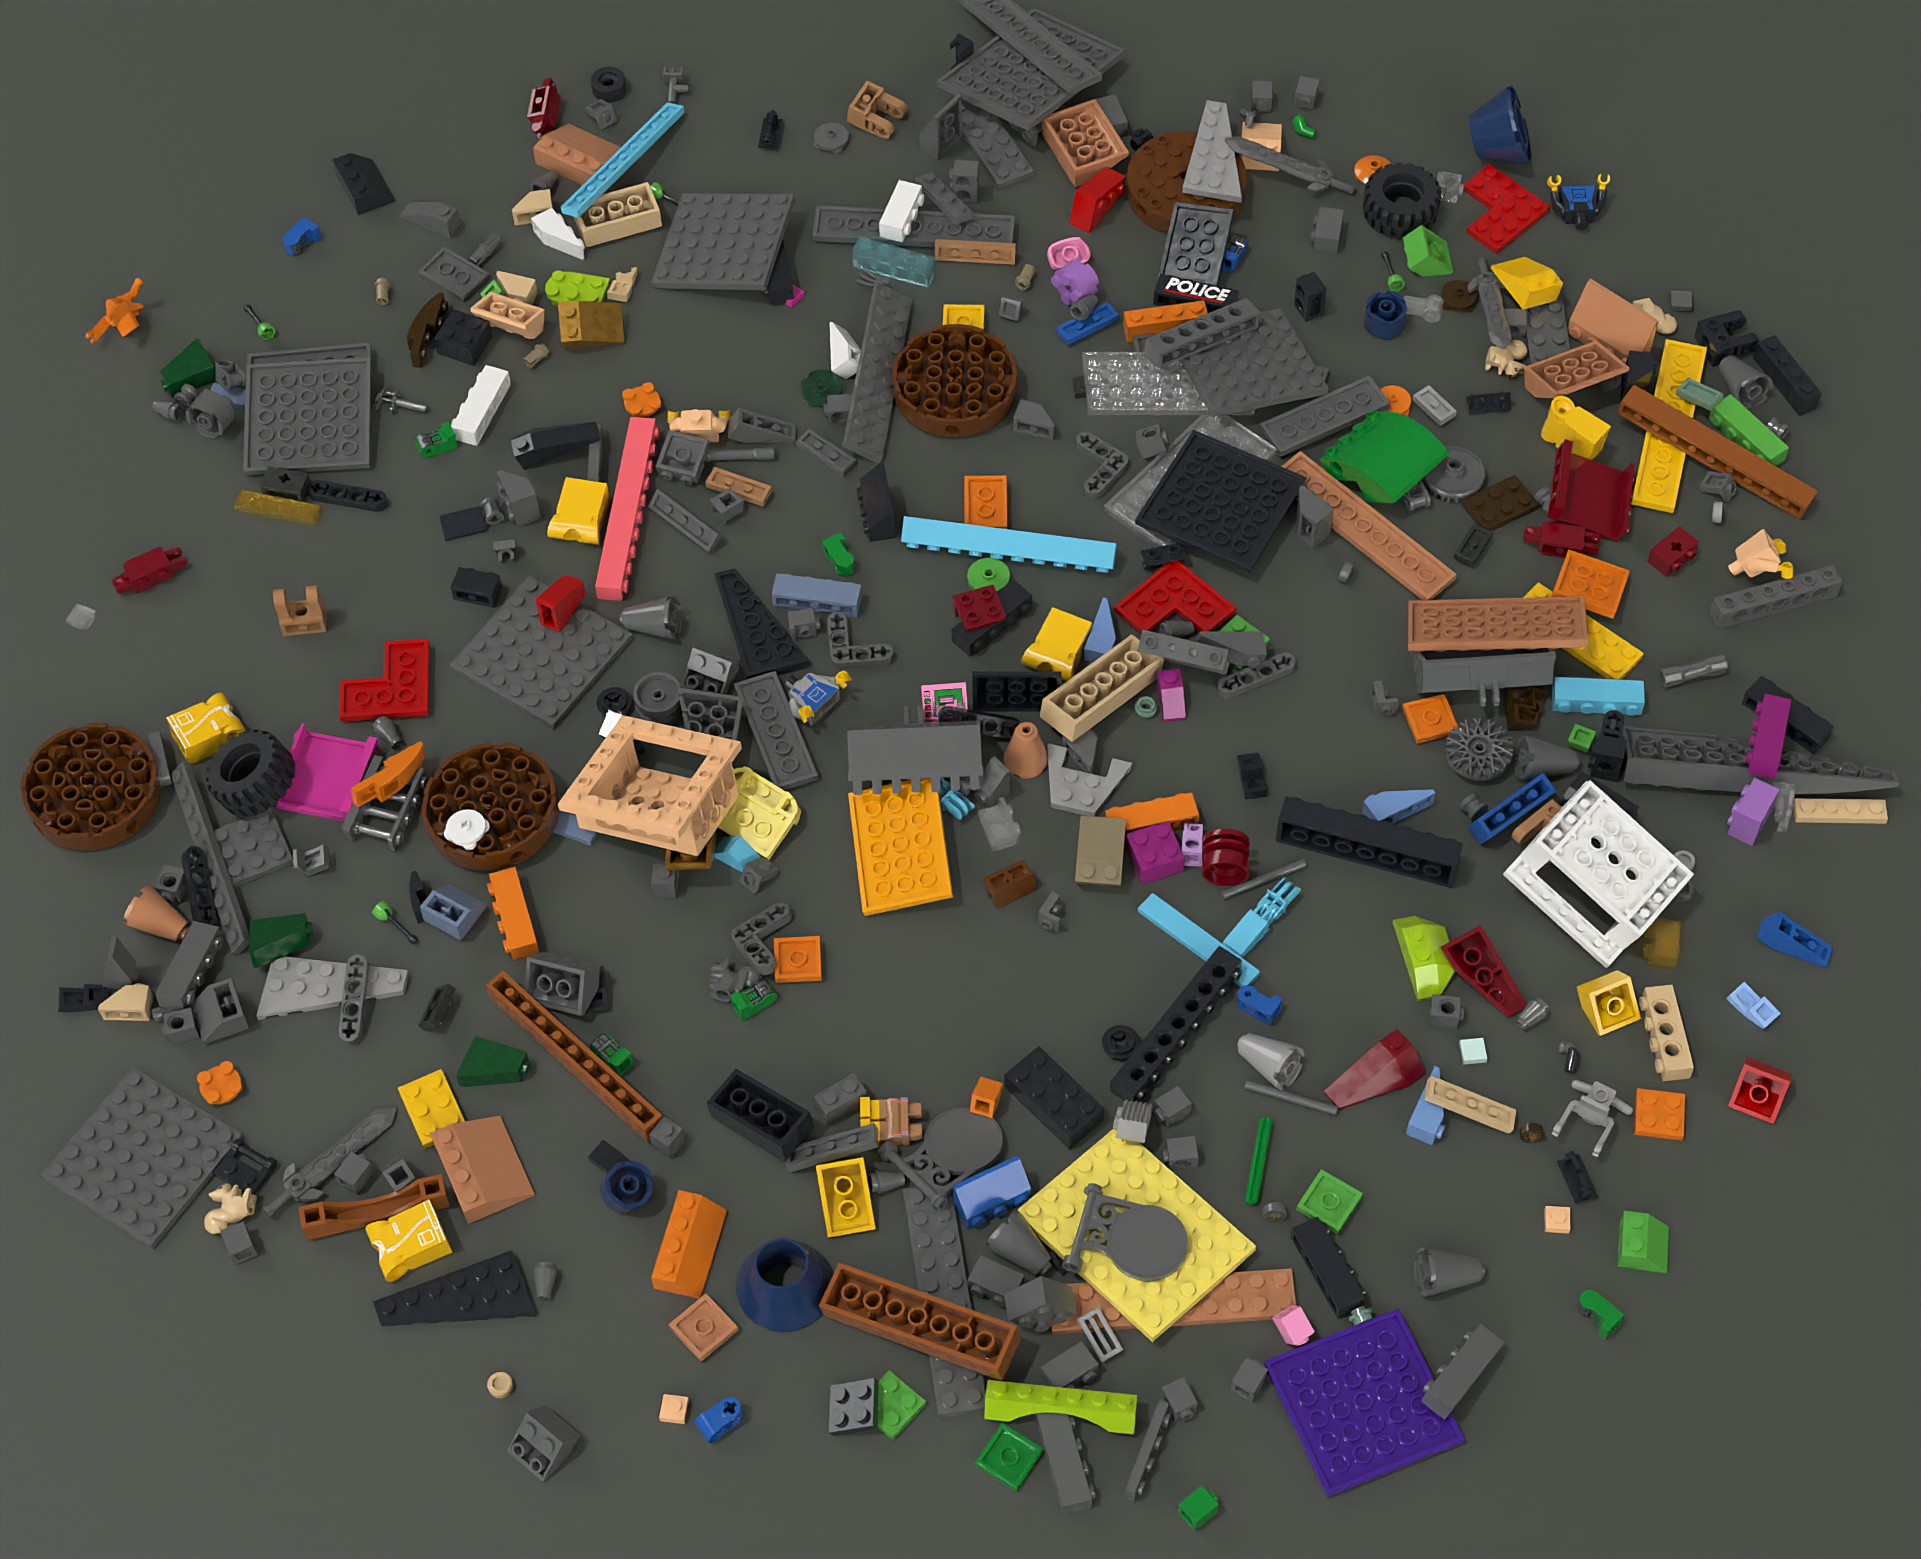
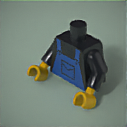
[1547,174,1610,230]

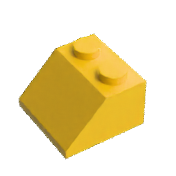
[1577,970,1641,1036]

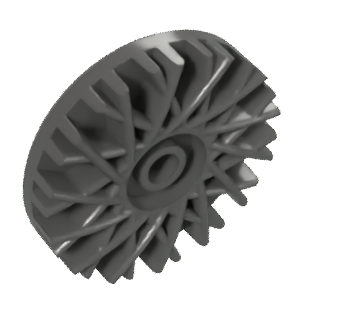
[1422,446,1485,503]
[1445,718,1513,781]

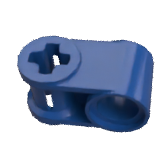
[694,1397,743,1443]

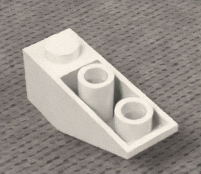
[531,208,585,260]
[830,322,861,379]

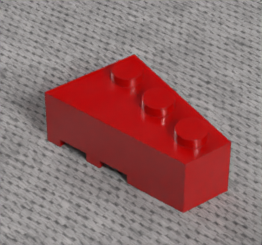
[1069,167,1126,233]

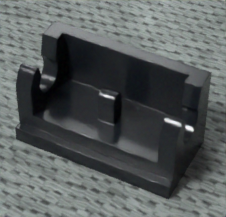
[950,33,974,70]

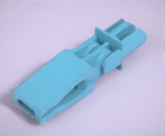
[907,778,975,821]
[1223,877,1301,958]

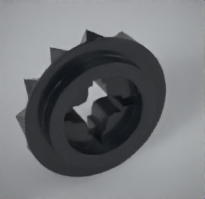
[596,687,632,717]
[1102,1025,1139,1061]

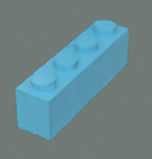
[1552,677,1645,716]

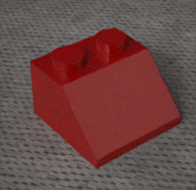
[1728,1057,1792,1124]

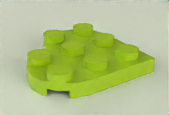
[545,271,610,307]

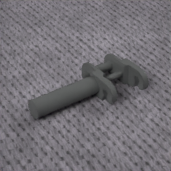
[373,387,428,413]

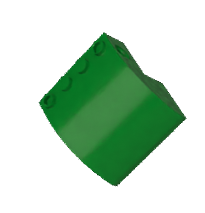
[1319,410,1449,503]

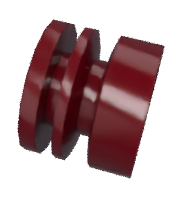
[1202,829,1250,886]

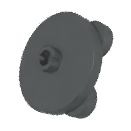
[813,123,850,154]

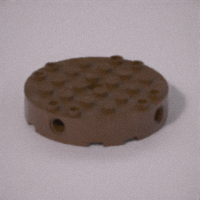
[1127,131,1247,232]
[893,324,1017,437]
[21,723,162,851]
[421,743,560,871]

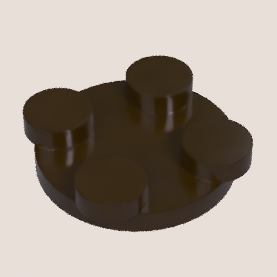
[1441,280,1477,313]

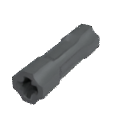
[1658,654,1728,688]

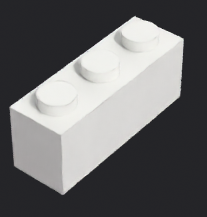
[879,180,924,242]

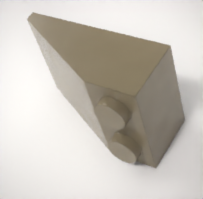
[1075,816,1126,887]

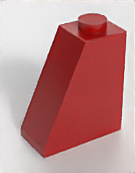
[536,574,586,633]

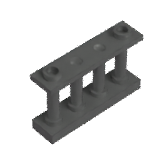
[1137,630,1230,675]

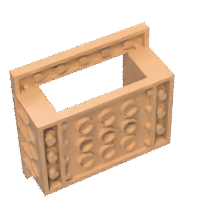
[558,715,742,856]

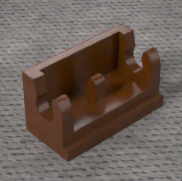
[983,860,1036,909]

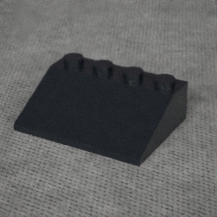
[972,671,1061,712]

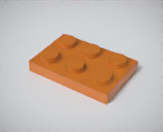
[964,475,1007,529]

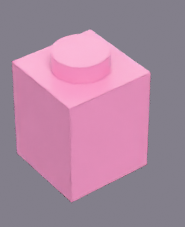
[1272,1305,1314,1346]

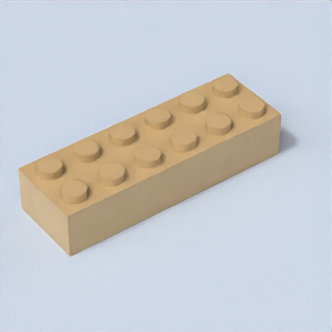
[1040,634,1164,742]

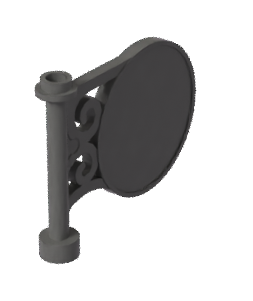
[877,1108,1003,1210]
[1062,1183,1188,1281]

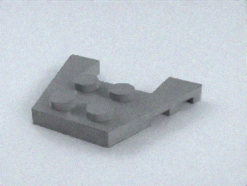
[1047,744,1132,817]

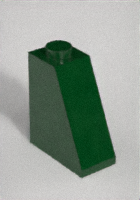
[160,338,215,398]
[249,913,313,968]
[456,1036,531,1087]

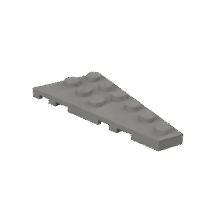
[1182,100,1242,203]
[256,956,409,1020]

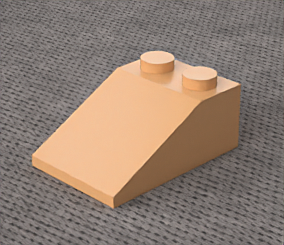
[1240,122,1282,171]

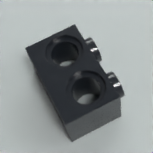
[1294,271,1327,322]

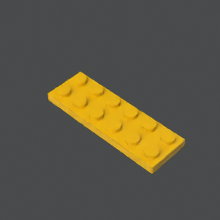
[1523,582,1644,680]

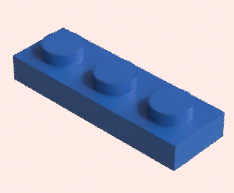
[1056,302,1119,346]

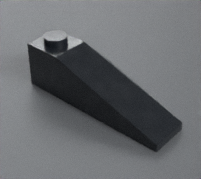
[511,422,601,470]

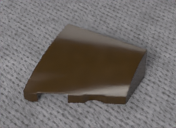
[1504,687,1550,731]

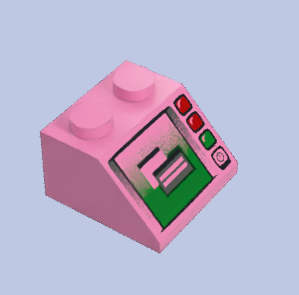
[921,682,968,722]

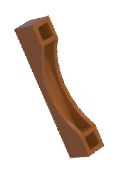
[298,1174,450,1240]

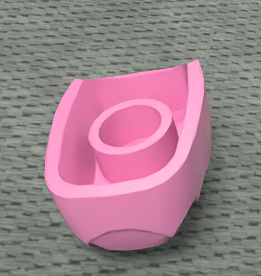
[1047,237,1090,270]

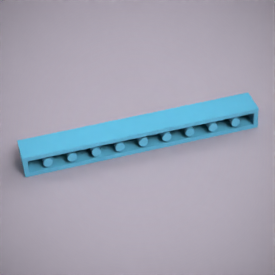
[901,516,1117,573]

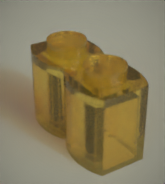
[1643,918,1681,969]

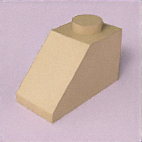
[512,189,553,225]
[496,271,538,305]
[98,983,154,1021]

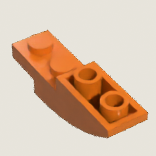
[351,741,425,807]

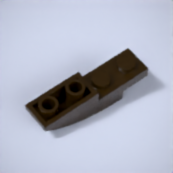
[406,292,448,368]

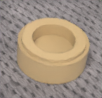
[487,1372,513,1398]

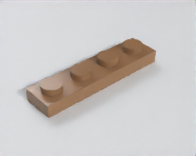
[935,239,1016,265]

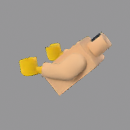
[667,409,731,442]
[1728,529,1793,579]

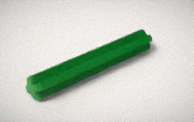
[1245,1117,1272,1205]

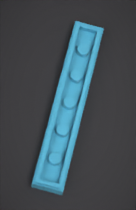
[1138,893,1260,987]

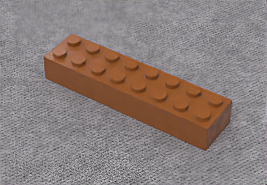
[819,1263,1022,1381]

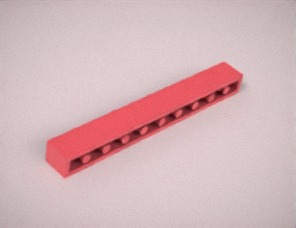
[595,417,660,601]

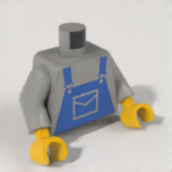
[786,671,851,726]

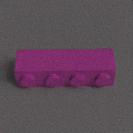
[1745,694,1791,779]

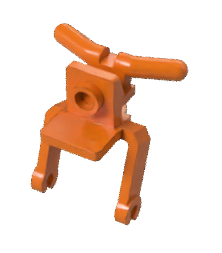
[86,278,144,343]

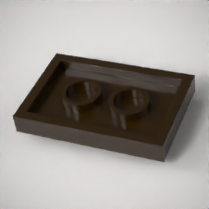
[1461,475,1539,531]

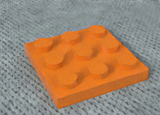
[1551,549,1630,619]

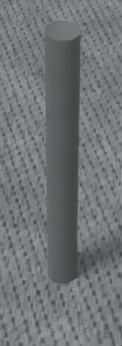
[1220,859,1306,900]
[1245,1080,1338,1116]

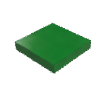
[974,1423,1044,1492]

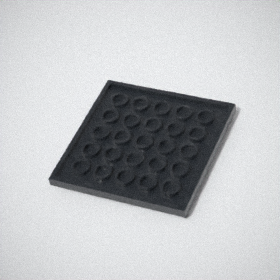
[1135,430,1307,574]

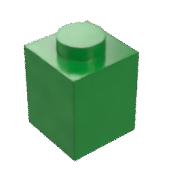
[1178,1486,1219,1531]

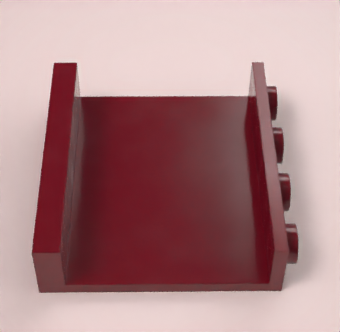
[1547,439,1636,542]

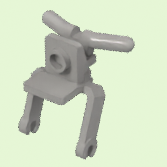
[1552,1080,1633,1157]

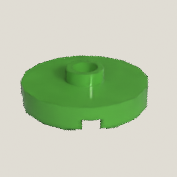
[967,558,1010,593]

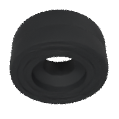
[591,67,627,102]

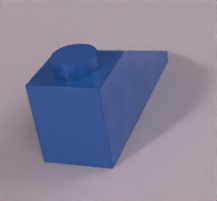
[1756,912,1833,967]

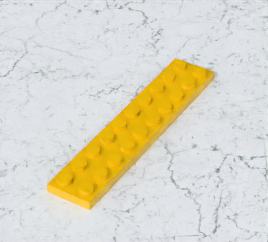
[1631,339,1707,513]

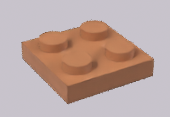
[669,1294,739,1362]

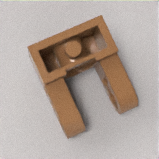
[847,80,908,139]
[273,585,327,636]
[1511,799,1562,867]

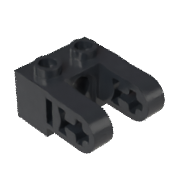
[1694,310,1760,367]
[1587,710,1627,782]

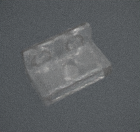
[1771,782,1796,832]
[978,797,1021,852]

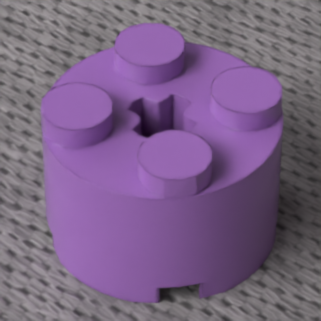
[1051,258,1099,305]

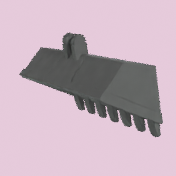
[1411,648,1556,707]
[847,705,983,795]

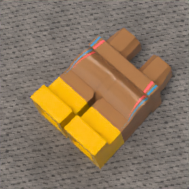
[860,1097,923,1148]

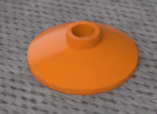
[1354,155,1391,185]

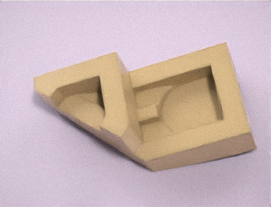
[607,267,638,302]

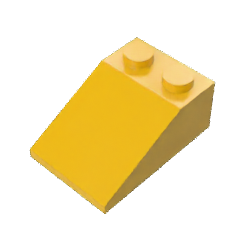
[1491,257,1563,310]
[816,1157,876,1238]

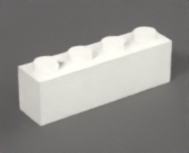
[451,365,511,446]

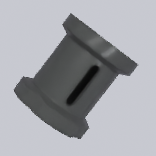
[480,497,504,525]

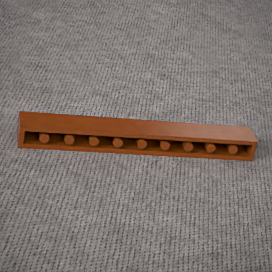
[1617,385,1818,519]
[486,970,663,1143]

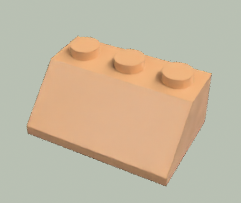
[471,292,545,339]

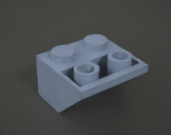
[420,884,488,941]

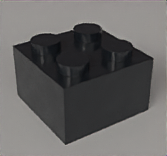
[434,309,493,366]

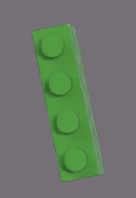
[1709,394,1789,466]

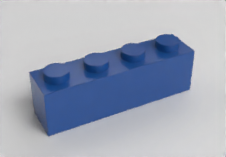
[1467,773,1556,845]

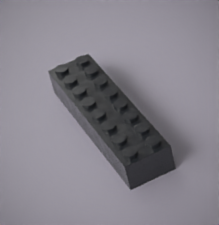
[1276,796,1463,889]

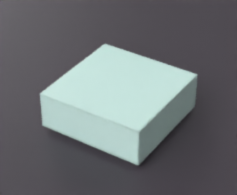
[1459,1038,1487,1065]

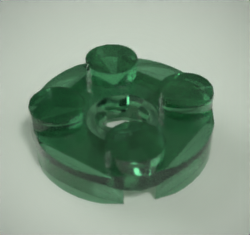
[801,369,843,407]

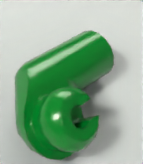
[1293,115,1316,139]

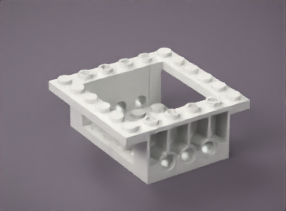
[1503,781,1694,968]

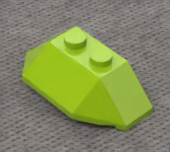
[1393,916,1455,1001]

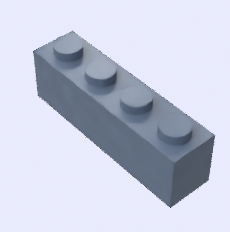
[771,573,862,618]

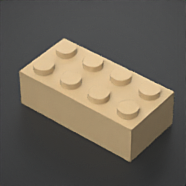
[574,182,662,248]

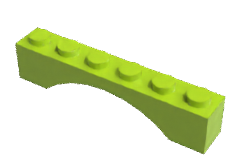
[984,1380,1137,1434]

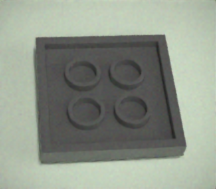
[213,808,293,888]

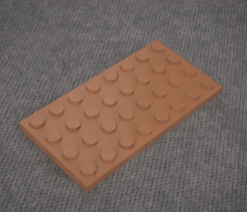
[1408,596,1588,652]

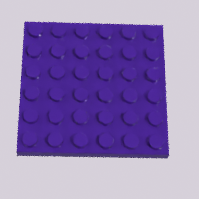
[1264,1309,1465,1498]

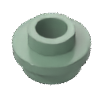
[1135,696,1157,718]
[1349,1306,1373,1326]

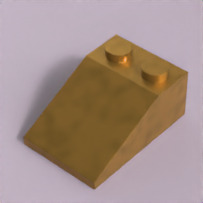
[558,301,625,349]
[665,830,717,870]

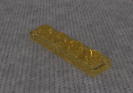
[234,490,322,527]

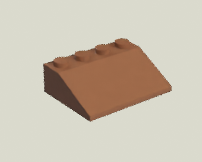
[1042,99,1129,187]
[533,124,621,185]
[1568,278,1658,363]
[1524,340,1629,398]
[430,1116,535,1224]

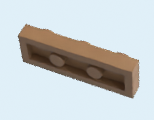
[705,467,772,507]

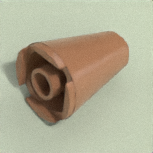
[1004,722,1048,779]
[123,885,189,942]

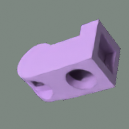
[1182,823,1203,867]

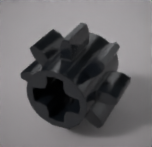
[1130,128,1154,152]

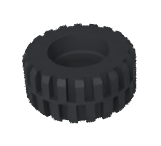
[1363,162,1441,239]
[206,730,295,817]

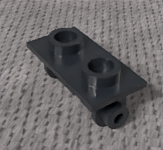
[758,110,783,149]
[1466,391,1511,415]
[1140,543,1187,571]
[1557,1151,1598,1204]

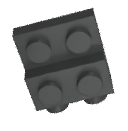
[656,430,710,485]

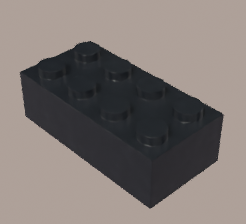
[1004,1046,1104,1150]
[707,1068,814,1161]

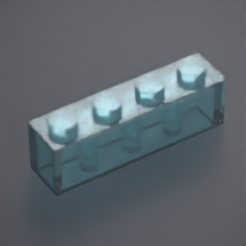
[852,236,935,287]

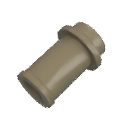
[1015,264,1036,290]
[374,278,390,305]
[523,343,549,368]

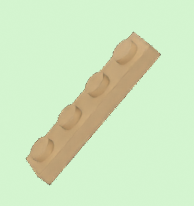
[1793,798,1888,824]
[1424,1076,1516,1134]

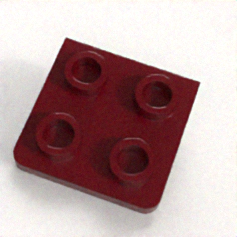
[952,584,1006,631]

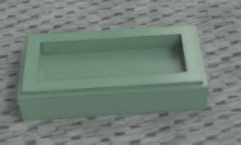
[1676,378,1723,411]

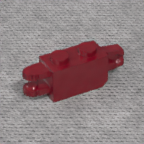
[527,78,561,140]
[1523,521,1601,558]
[111,546,188,594]

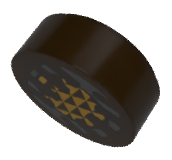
[1519,1123,1544,1143]

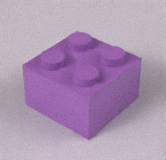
[1727,778,1780,846]

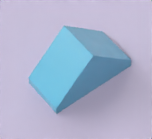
[714,835,761,872]

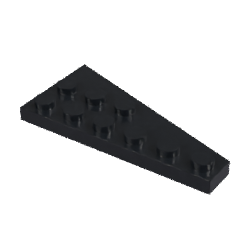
[714,568,810,679]
[373,1250,536,1327]

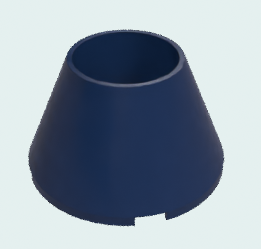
[1469,85,1532,165]
[736,1238,833,1332]

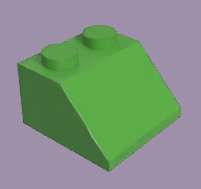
[1403,225,1454,277]
[1617,1211,1669,1273]

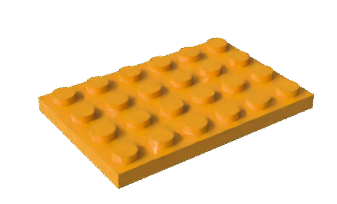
[848,778,953,916]

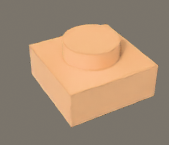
[1544,1206,1570,1234]
[659,1394,689,1424]

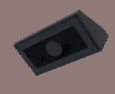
[439,506,487,541]

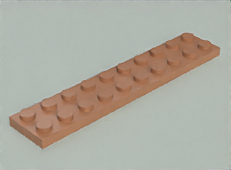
[1281,451,1457,600]
[1051,1268,1296,1335]

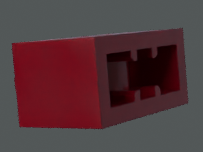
[1647,526,1699,577]

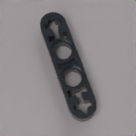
[307,480,388,512]
[938,706,1021,739]
[181,846,217,926]

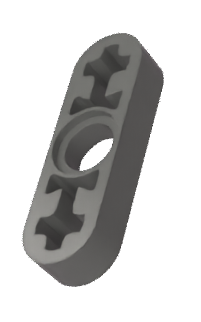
[148,729,173,787]

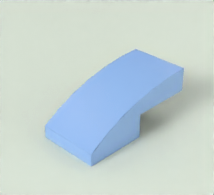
[1726,982,1781,1029]

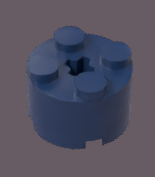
[1364,291,1407,340]
[600,1161,653,1214]

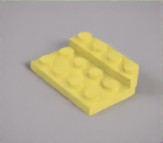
[717,766,801,860]

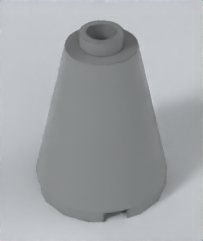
[1237,1033,1305,1090]

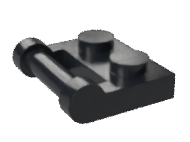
[213,1139,277,1195]

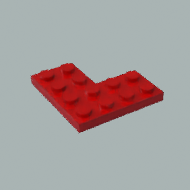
[1462,164,1550,255]
[1114,561,1237,634]
[339,638,430,722]

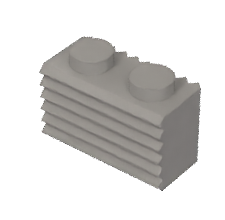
[1113,1099,1153,1143]

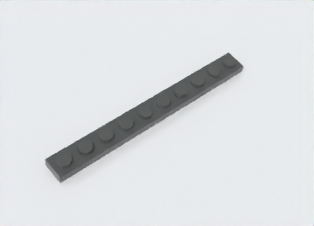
[171,761,250,954]

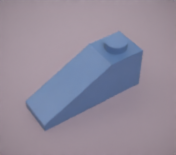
[1084,597,1116,663]
[1362,789,1435,824]
[1406,1066,1445,1145]

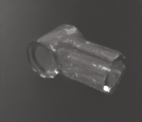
[1404,295,1444,323]

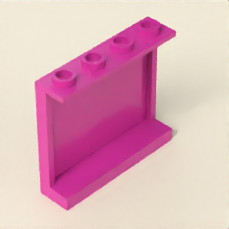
[275,723,381,822]

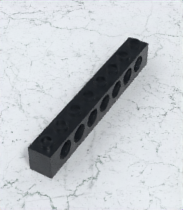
[1110,946,1243,1102]

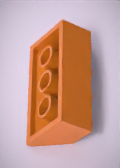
[651,1190,727,1299]

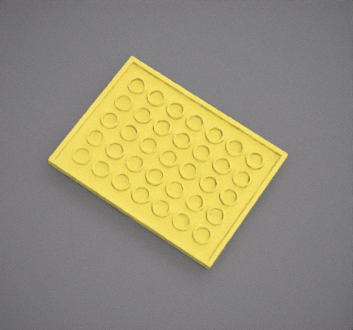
[1018,1129,1256,1342]

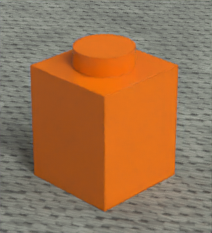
[970,1077,1003,1118]

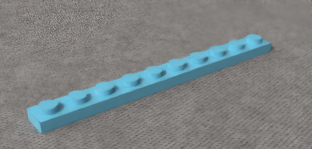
[561,102,685,218]

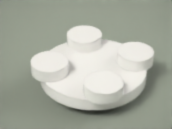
[444,810,490,850]

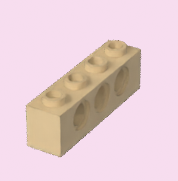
[1639,985,1694,1081]

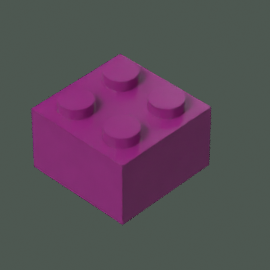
[1125,821,1185,885]

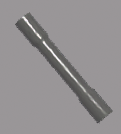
[703,447,775,462]

